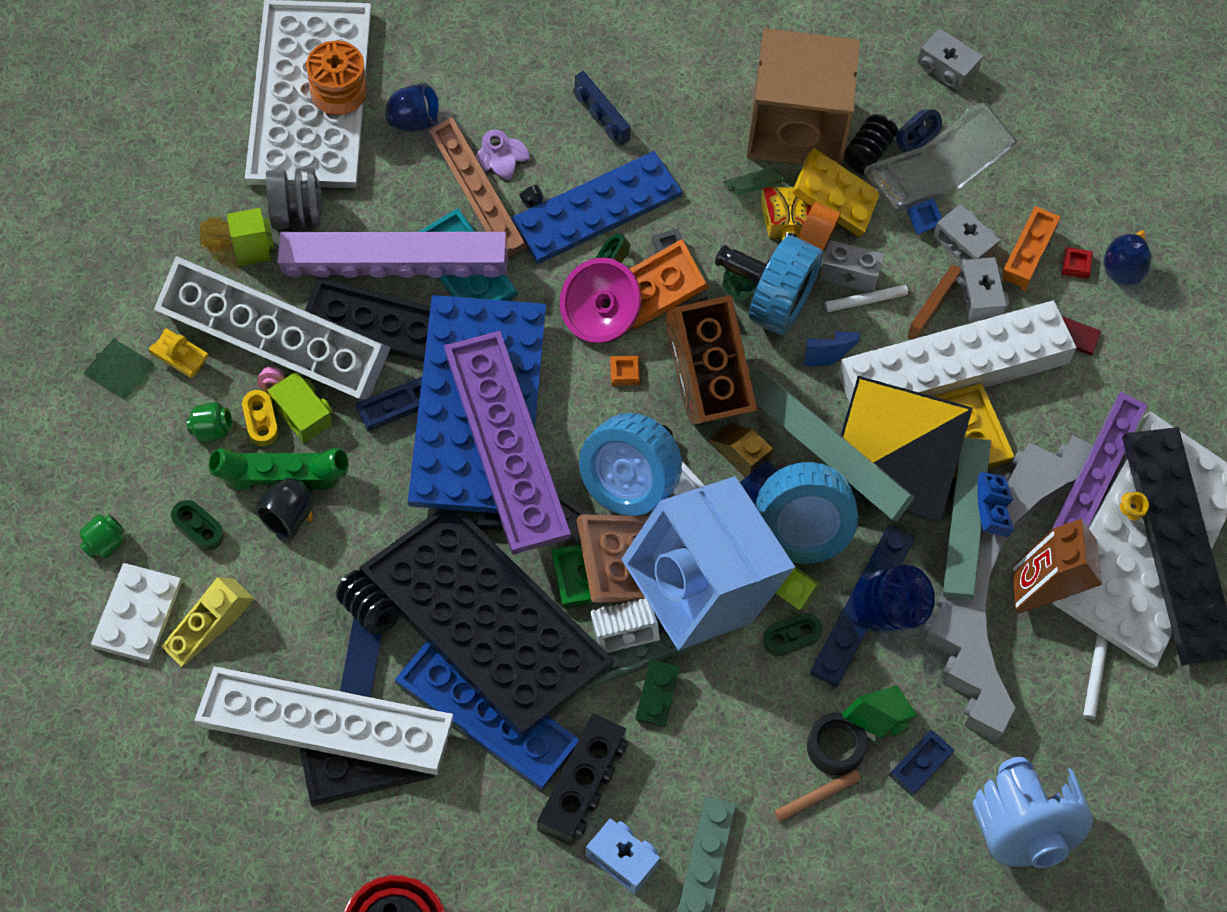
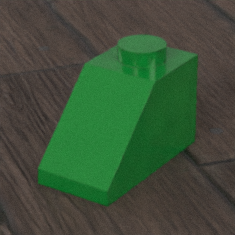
[841,685,918,738]

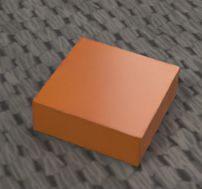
[610,356,640,386]

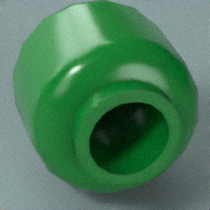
[186,402,233,443]
[79,514,125,559]

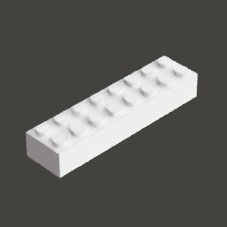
[154,256,390,400]
[838,300,1076,403]

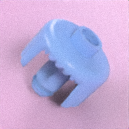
[973,757,1093,868]

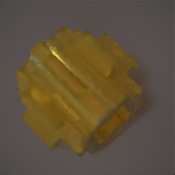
[200,217,231,252]

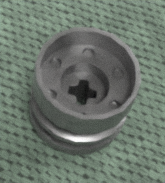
[266,167,323,230]

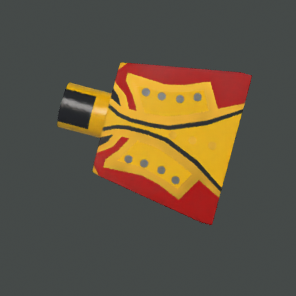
[761,187,812,240]

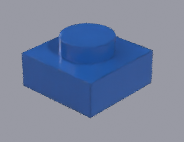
[906,198,942,235]

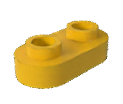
[242,390,278,446]

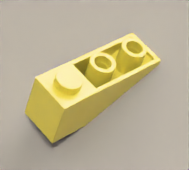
[161,577,254,667]

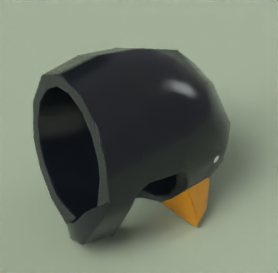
[255,478,314,544]

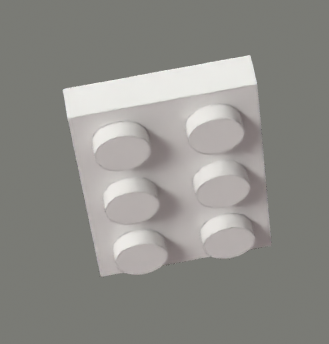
[91,563,182,664]

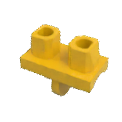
[148,328,209,378]

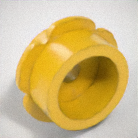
[1119,492,1149,521]

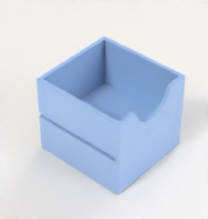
[621,476,795,651]

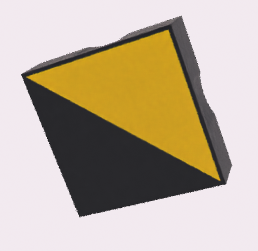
[841,376,973,524]

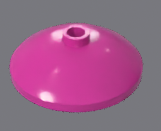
[560,258,641,343]

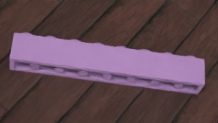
[278,232,508,278]

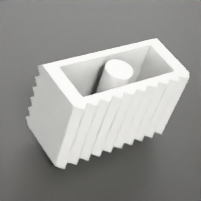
[590,598,660,653]

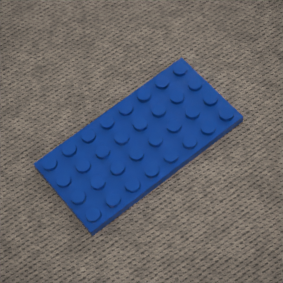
[408,295,546,513]

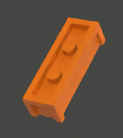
[1003,206,1061,292]

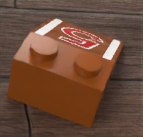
[1012,518,1102,614]

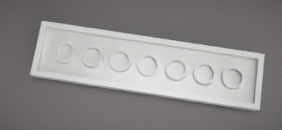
[194,666,454,775]

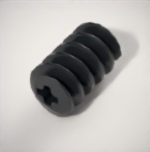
[844,114,898,175]
[336,570,400,635]

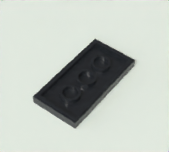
[299,747,435,806]

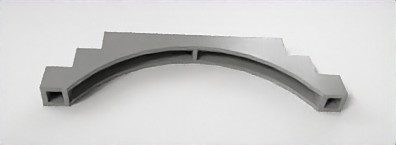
[923,435,1126,743]

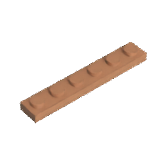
[429,117,527,258]

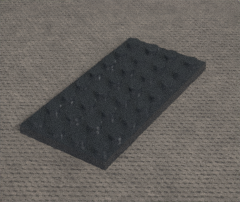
[359,509,614,738]

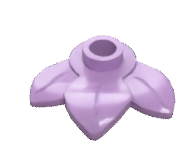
[475,129,530,181]

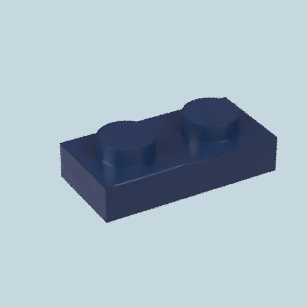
[889,730,955,796]

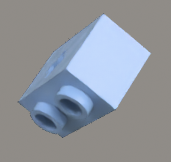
[585,818,660,895]

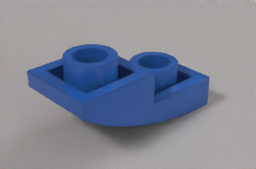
[977,471,1014,537]

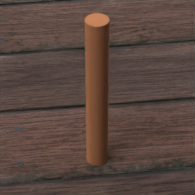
[774,769,861,822]

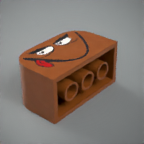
[666,295,757,425]

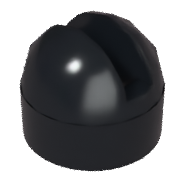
[519,185,544,208]

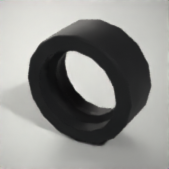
[807,712,868,776]

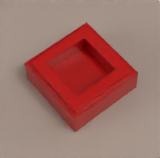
[1061,247,1093,279]

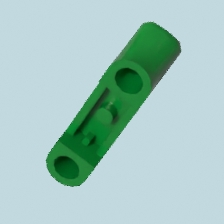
[209,448,349,490]

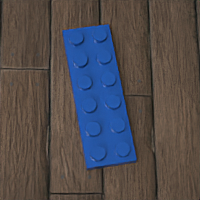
[511,151,682,265]
[395,642,579,791]

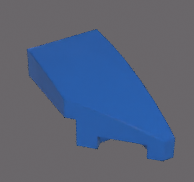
[804,331,860,366]

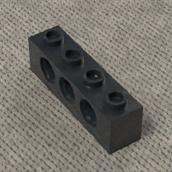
[537,713,629,846]

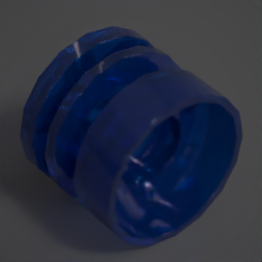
[853,565,935,633]

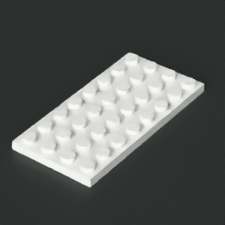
[245,0,371,188]
[1052,412,1227,668]

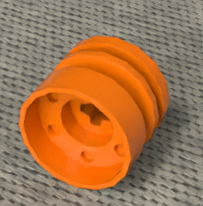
[306,40,367,115]

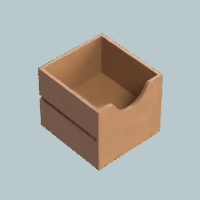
[746,28,860,166]

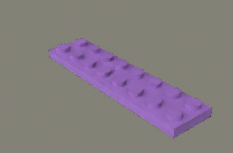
[444,331,571,555]

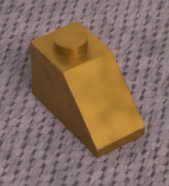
[709,423,773,481]

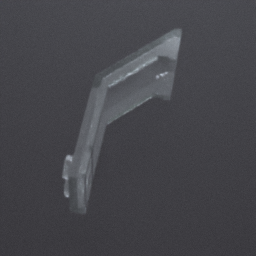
[864,102,1018,213]

